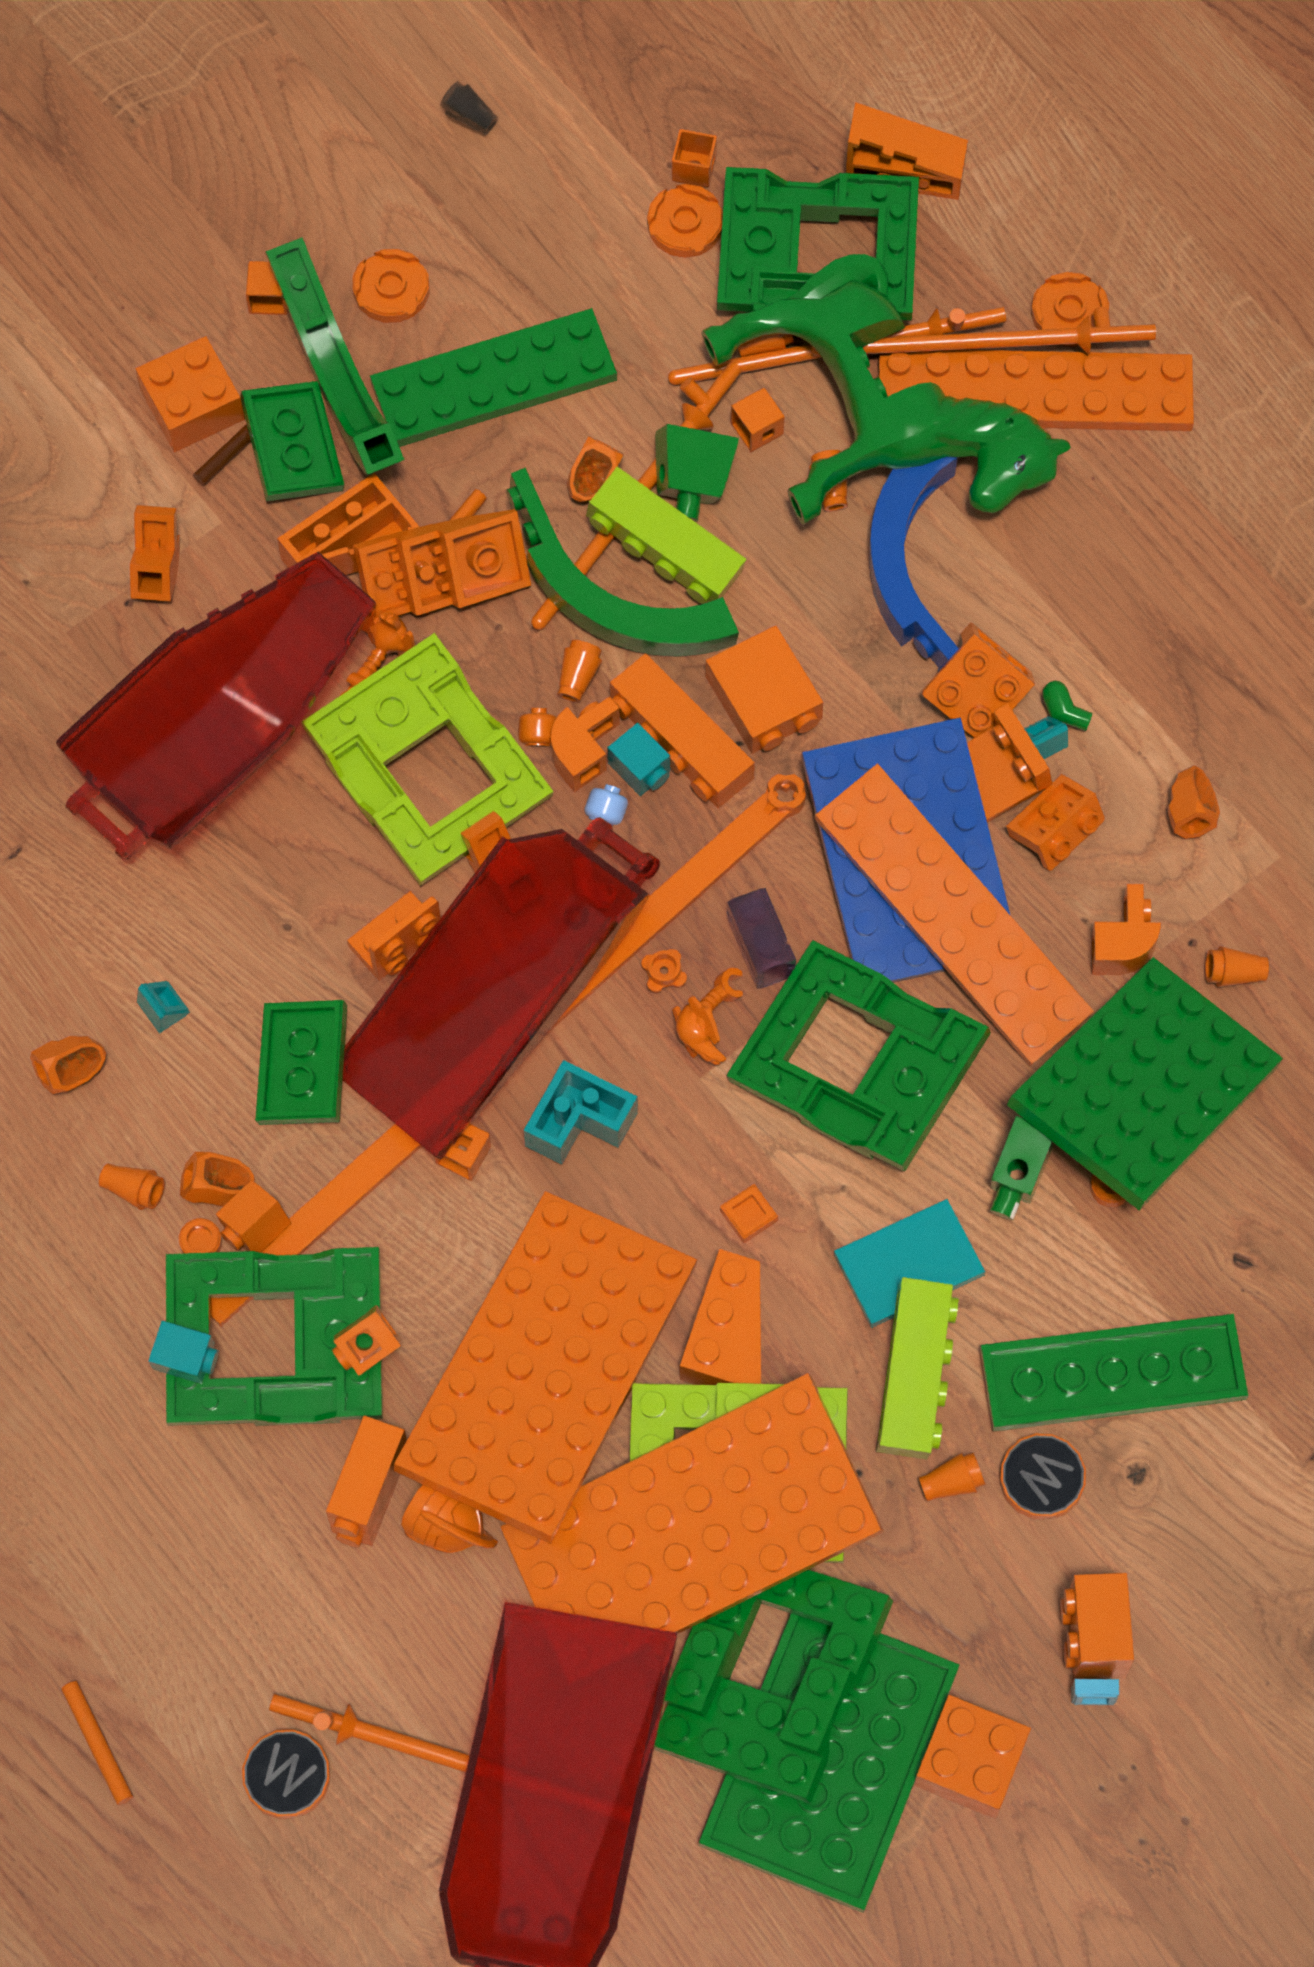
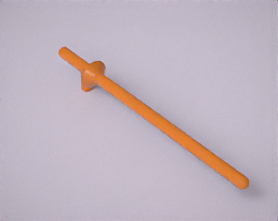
[668,307,1007,385]
[811,307,1156,356]
[531,361,742,630]
[269,1694,641,1825]

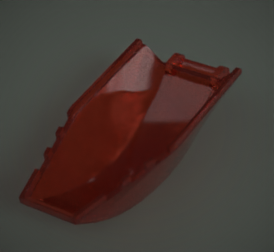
[56,551,376,861]

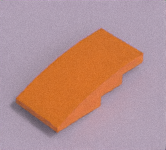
[353,509,531,618]

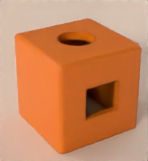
[672,129,717,187]
[246,261,288,315]
[730,388,785,452]
[433,1116,491,1181]

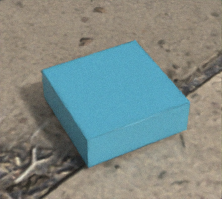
[1071,1679,1119,1705]

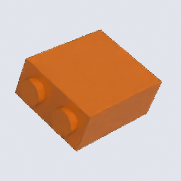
[705,625,824,754]
[326,1415,407,1548]

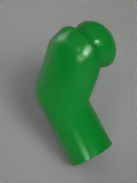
[1042,680,1093,731]

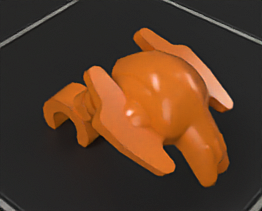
[340,608,415,696]
[672,967,743,1065]

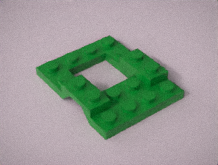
[717,167,919,321]
[726,940,991,1172]
[166,1247,383,1426]
[651,1570,893,1804]

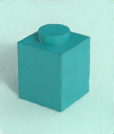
[607,722,670,797]
[148,1321,219,1384]

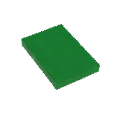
[240,381,345,502]
[255,1000,348,1125]

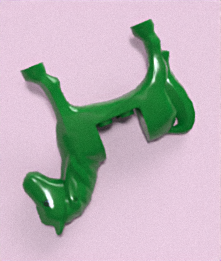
[701,254,1071,525]

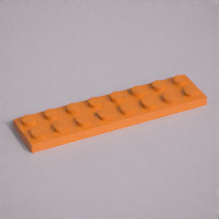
[879,349,1194,431]
[814,763,1094,1067]

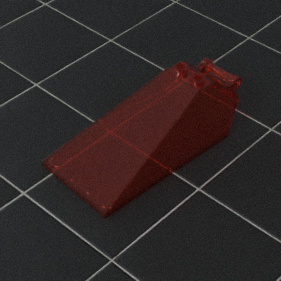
[342,817,660,1160]
[439,1602,677,1967]

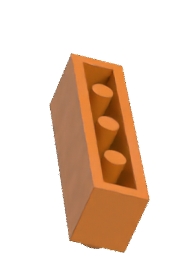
[610,653,755,809]

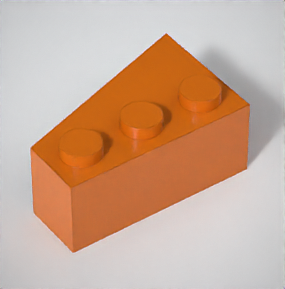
[846,102,968,200]
[277,473,419,588]
[680,1249,761,1385]

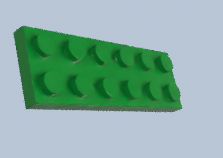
[370,308,617,447]
[980,1314,1249,1432]

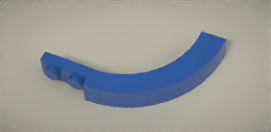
[869,457,959,672]

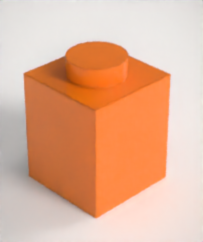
[215,1180,292,1252]

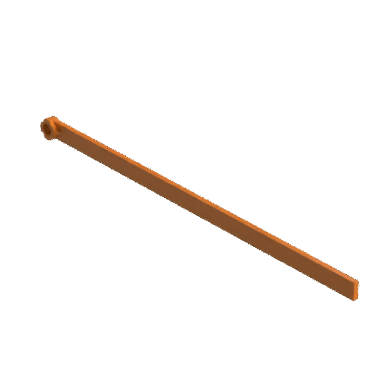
[210,774,806,1327]

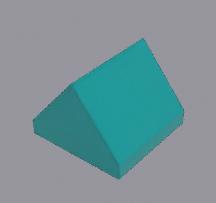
[1024,716,1068,759]
[137,981,190,1034]

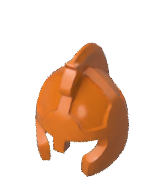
[401,1485,498,1553]

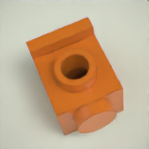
[332,1305,401,1376]

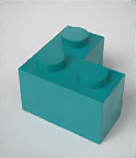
[524,1060,638,1165]

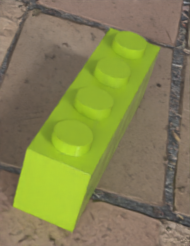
[586,467,746,604]
[876,1277,959,1460]

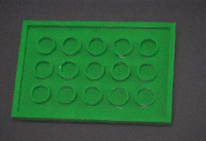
[1007,957,1283,1211]
[698,1613,960,1913]

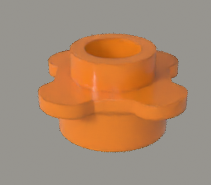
[641,949,687,993]

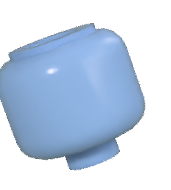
[584,784,628,826]

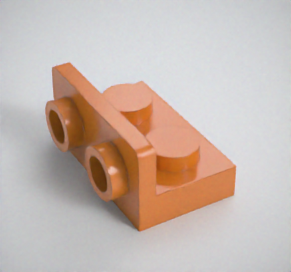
[1006,774,1105,871]

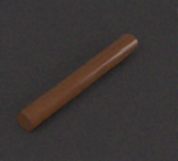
[193,424,251,486]

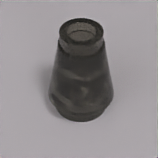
[440,81,499,135]

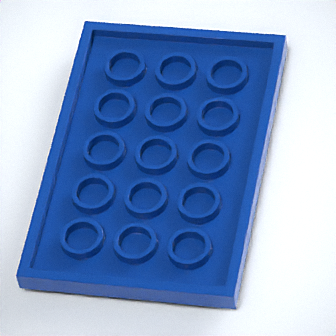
[801,717,1010,983]

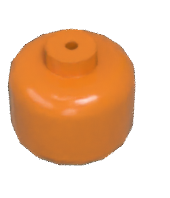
[518,708,557,746]

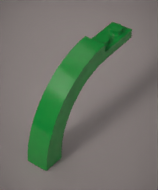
[265,237,404,475]
[506,468,739,657]

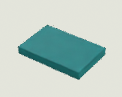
[834,1199,985,1328]

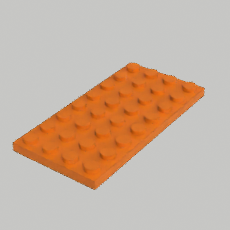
[394,1191,697,1544]
[500,1373,884,1686]

